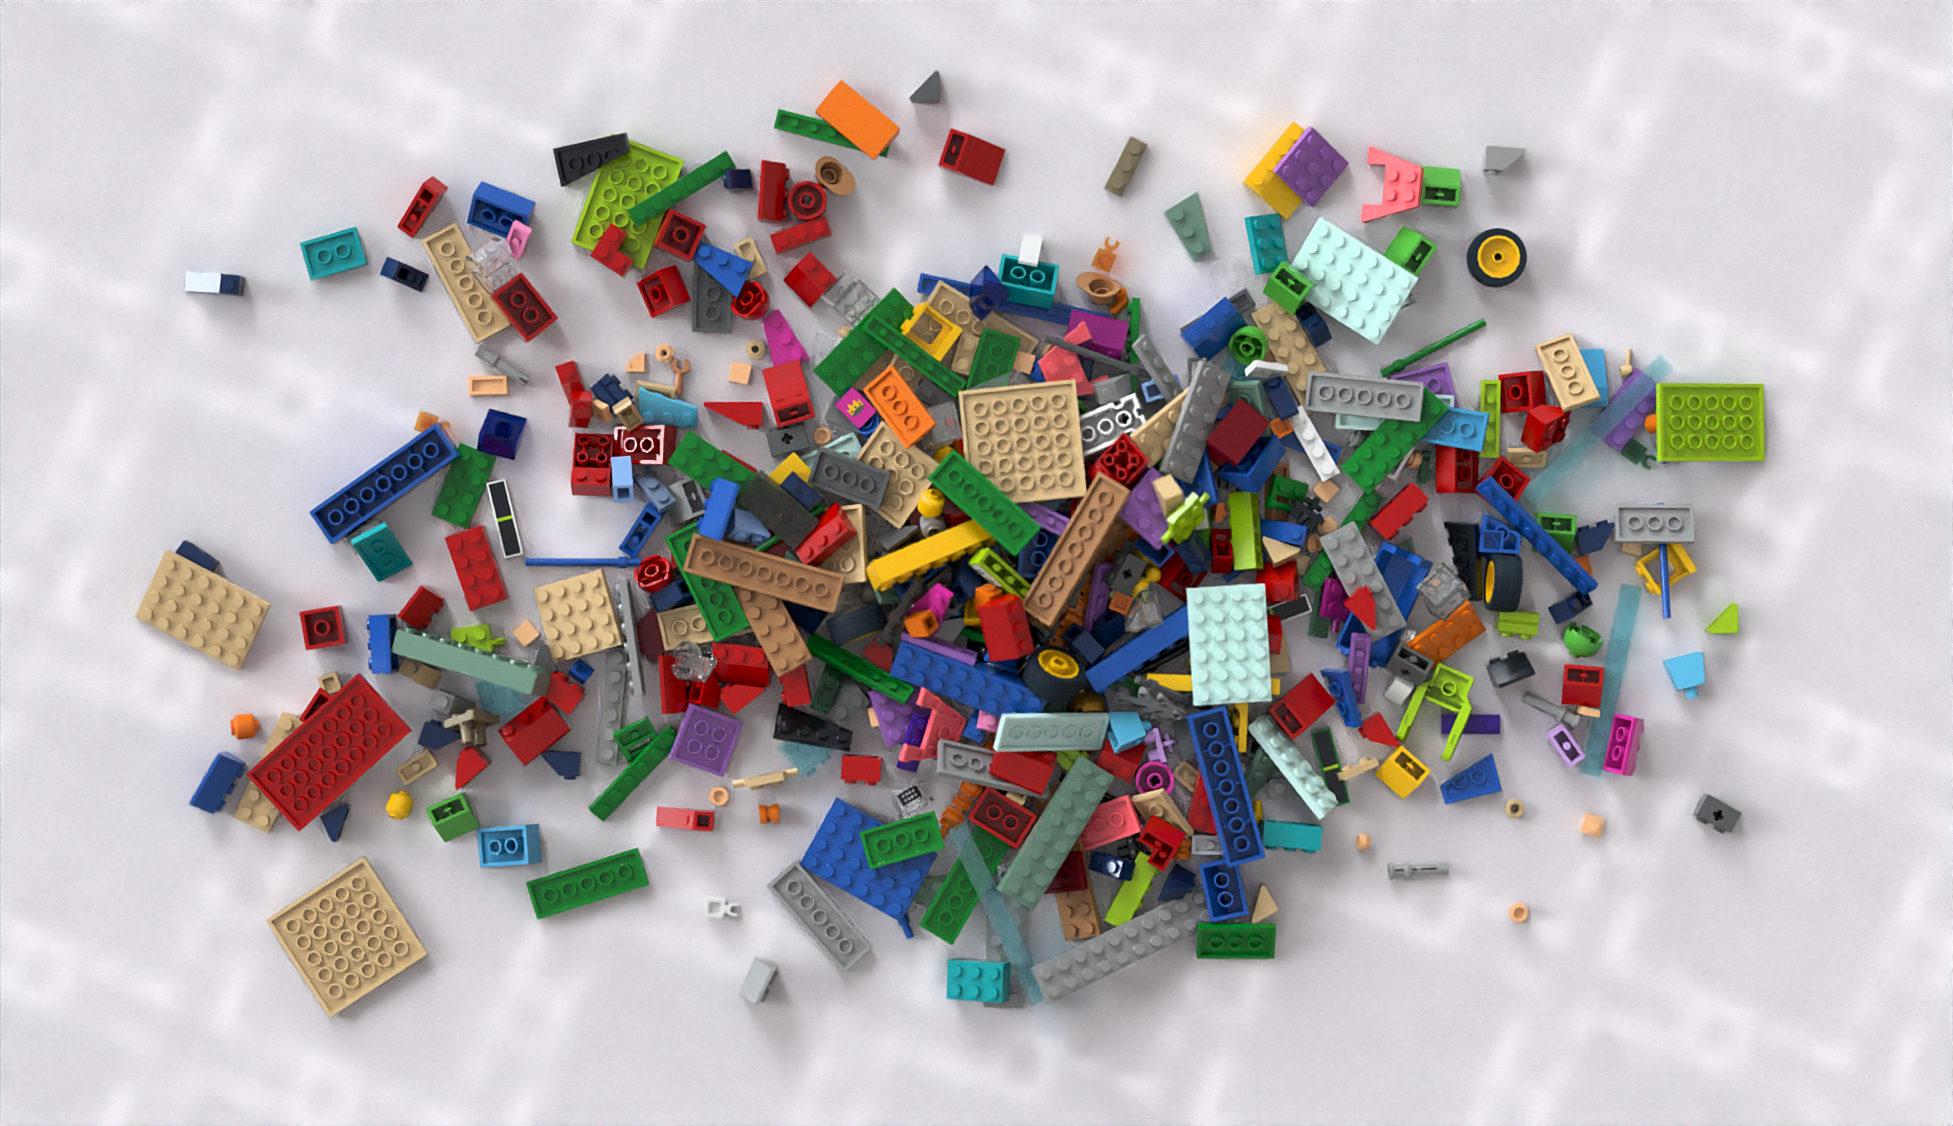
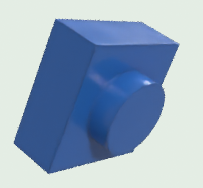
[567,658,595,685]

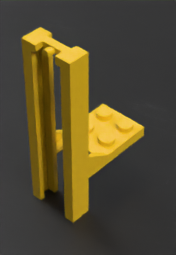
[1145,673,1280,752]

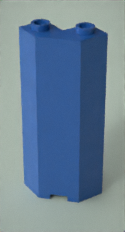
[1335,541,1433,669]

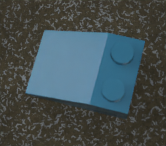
[1579,349,1608,408]
[477,824,542,868]

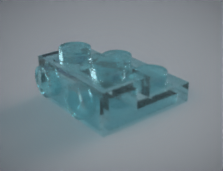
[777,741,832,777]

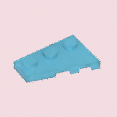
[639,387,698,427]

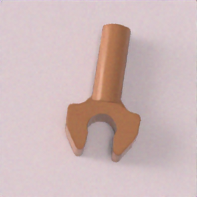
[670,358,690,395]

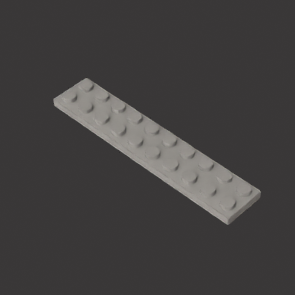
[1031,886,1218,1004]

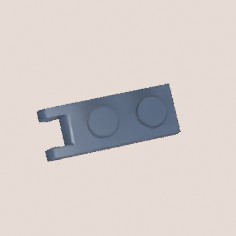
[632,467,677,514]

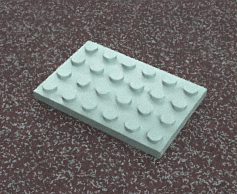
[1291,217,1419,345]
[1186,583,1272,706]

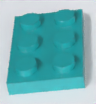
[1244,213,1289,275]
[300,227,368,281]
[351,522,413,582]

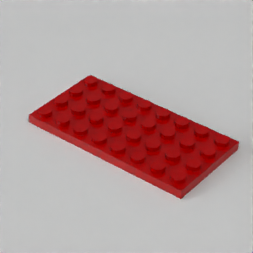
[246,673,412,832]

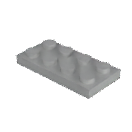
[1614,504,1695,544]

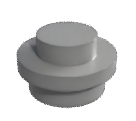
[1347,430,1365,448]

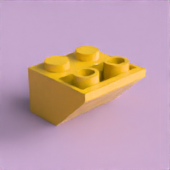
[1374,745,1431,799]

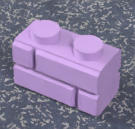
[1545,724,1586,767]

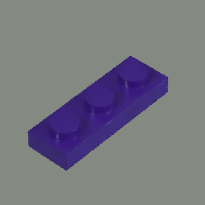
[896,711,930,773]
[1441,714,1500,734]

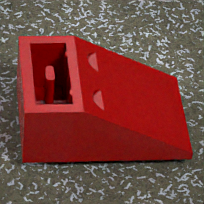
[938,128,1006,186]
[762,359,816,428]
[1086,432,1150,490]
[570,433,614,497]
[1266,673,1336,740]

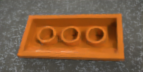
[815,80,900,160]

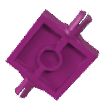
[1319,578,1351,633]

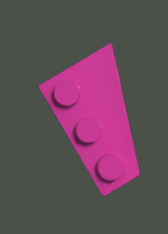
[762,309,810,366]
[903,583,953,636]

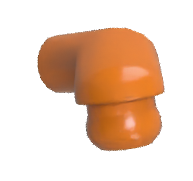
[1109,287,1128,316]

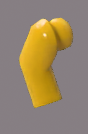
[1252,801,1263,824]

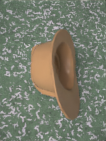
[815,156,856,196]
[1076,272,1120,306]

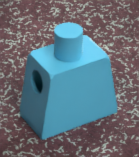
[1663,651,1705,699]
[1106,712,1152,754]

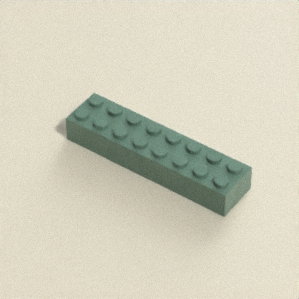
[391,627,552,696]
[996,756,1115,911]

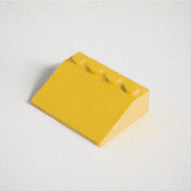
[1242,121,1305,221]

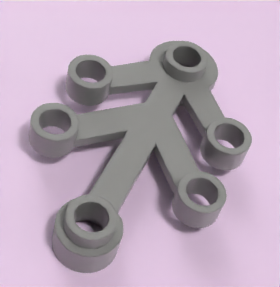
[1114,687,1188,725]

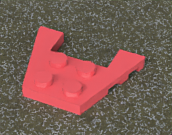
[1361,147,1424,223]
[1038,321,1108,396]
[899,687,967,762]

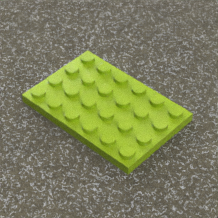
[571,133,685,270]
[1656,383,1765,462]

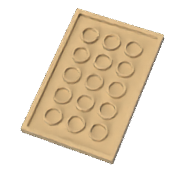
[135,549,272,671]

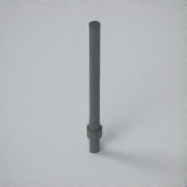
[1044,335,1152,380]
[1135,676,1214,710]

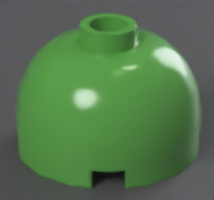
[1229,326,1269,365]
[1564,622,1604,658]

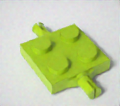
[1160,492,1210,545]
[450,624,506,652]

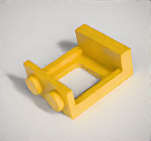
[901,302,963,361]
[1634,544,1697,595]

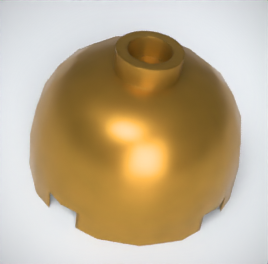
[1068,688,1107,713]

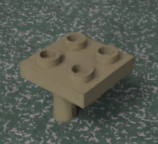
[444,709,500,747]

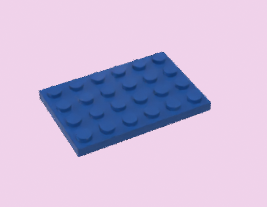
[800,797,938,922]

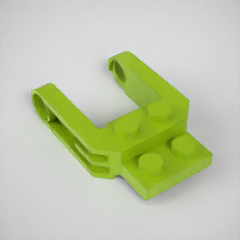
[1395,663,1475,762]

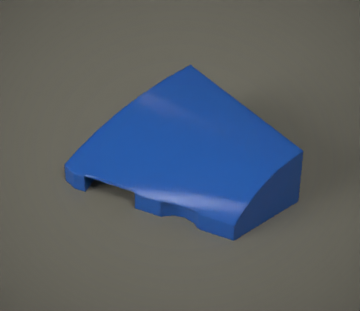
[1478,514,1521,555]

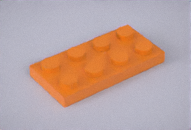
[863,365,938,450]
[1405,600,1486,670]

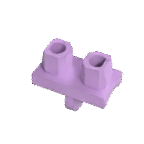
[1144,726,1177,763]

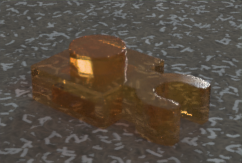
[1091,237,1119,274]
[414,410,451,432]

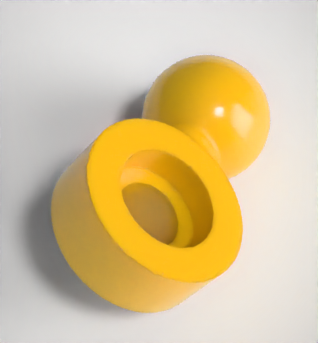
[1132,567,1161,596]

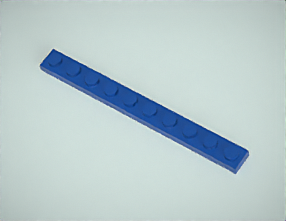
[917,273,1110,326]

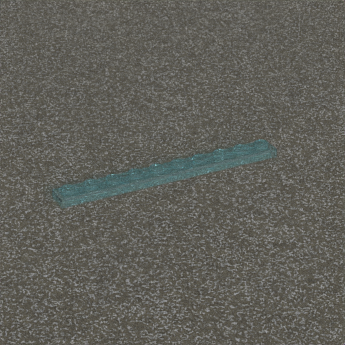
[1522,355,1674,507]
[1580,584,1642,777]
[947,822,1045,1006]

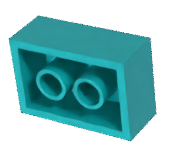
[994,254,1059,309]
[1260,819,1323,854]
[946,958,1011,1003]

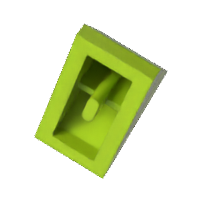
[1704,603,1738,633]

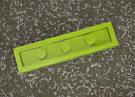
[1478,380,1501,458]

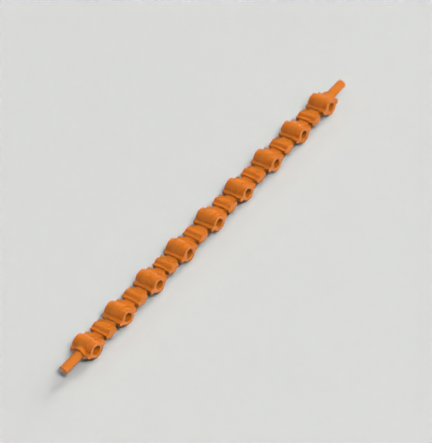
[939,538,1126,840]

